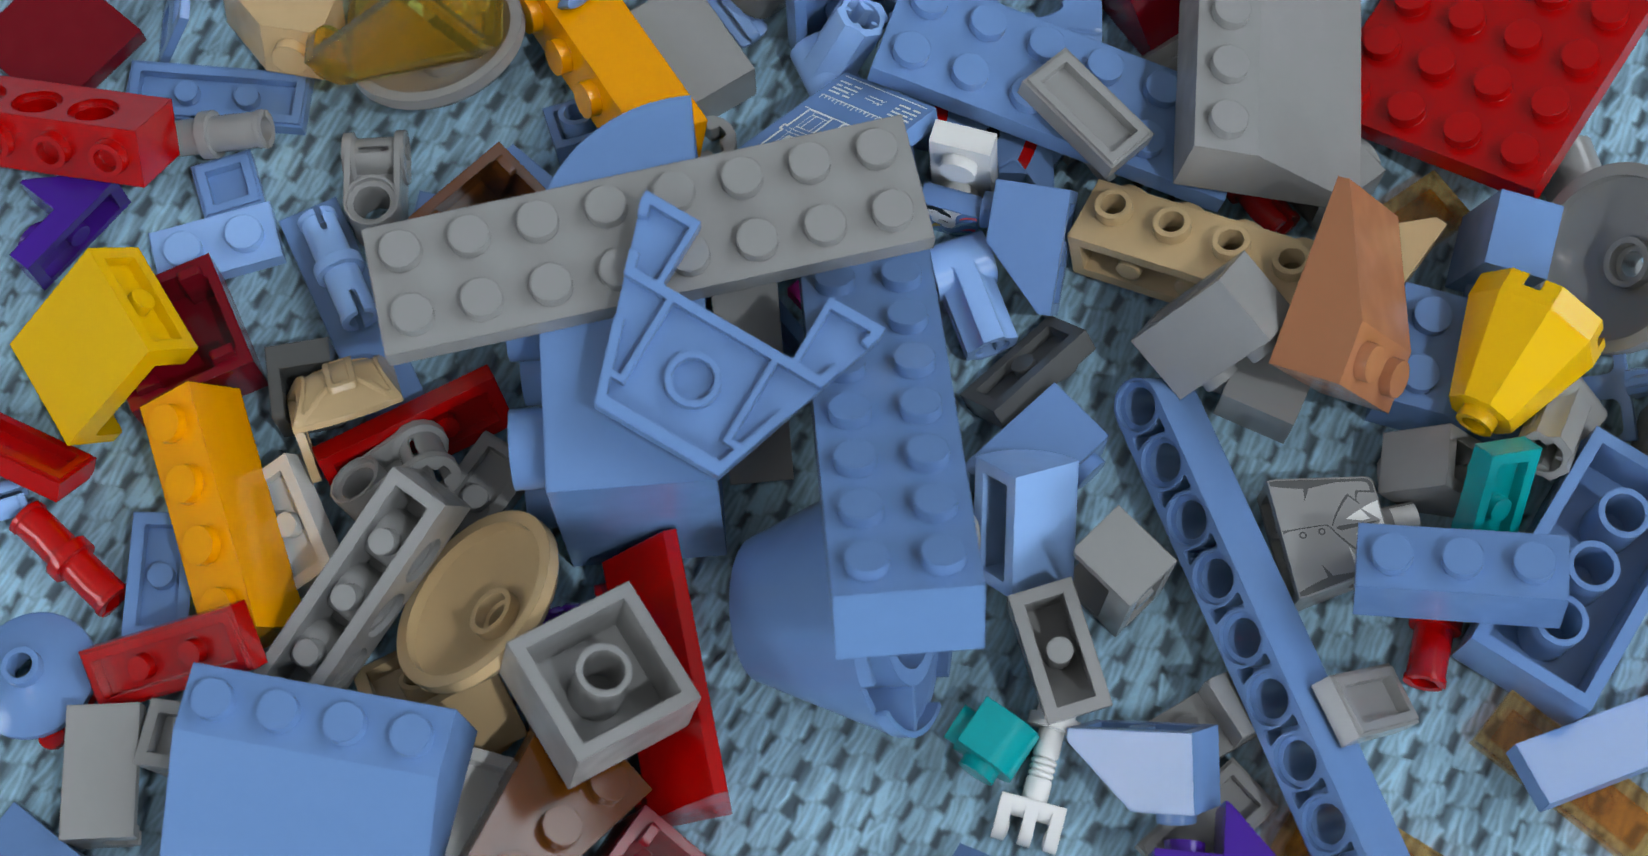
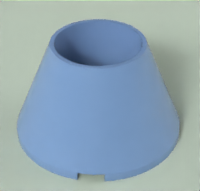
[729,500,952,738]

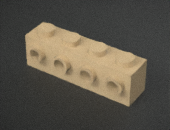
[1067,179,1314,333]

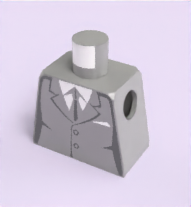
[1257,476,1421,611]

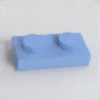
[148,201,287,280]

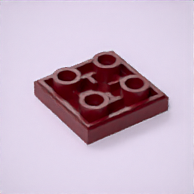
[0,0,146,88]

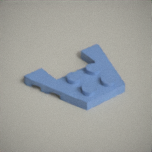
[594,190,886,480]

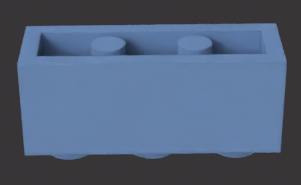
[1353,523,1570,629]

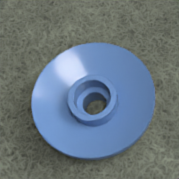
[0,612,94,740]

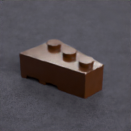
[459,726,653,856]

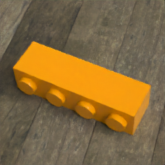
[519,0,708,158]
[140,381,301,649]

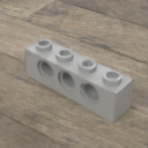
[253,466,471,690]

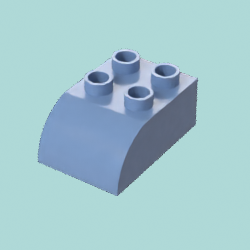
[506,95,727,567]

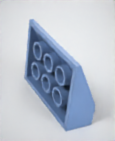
[160,662,478,856]

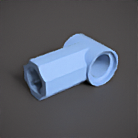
[790,0,889,97]
[930,230,1018,361]

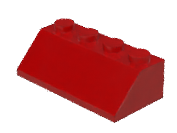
[594,529,732,827]

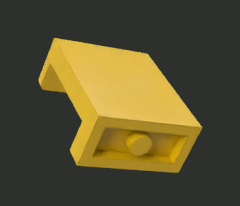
[10,247,198,446]

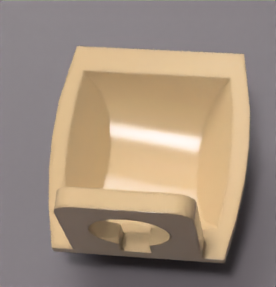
[287,355,404,484]

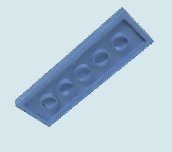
[867,0,1227,213]

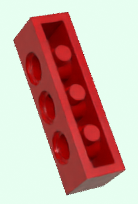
[0,75,180,188]

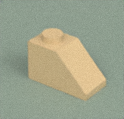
[223,0,346,80]

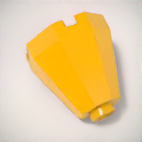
[1449,267,1606,437]

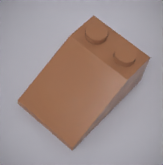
[1269,176,1411,414]

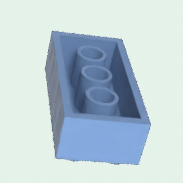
[1451,426,1648,726]

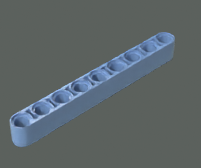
[1114,378,1410,856]

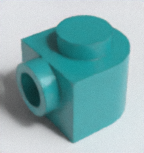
[944,696,1040,786]

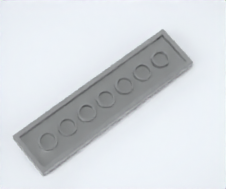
[361,114,935,366]

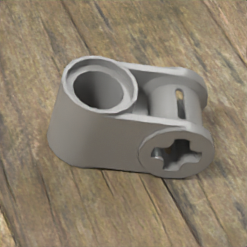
[341,130,411,246]
[330,419,461,521]

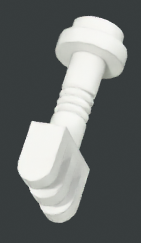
[990,703,1081,855]

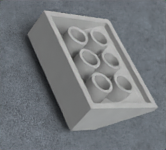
[1173,0,1361,207]

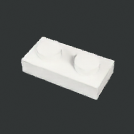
[929,119,998,198]
[262,453,339,598]

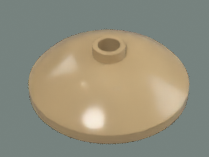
[396,510,559,694]

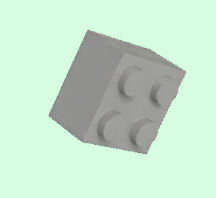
[499,581,701,790]

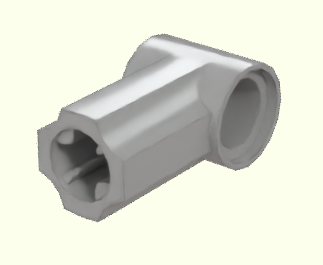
[1518,377,1608,481]

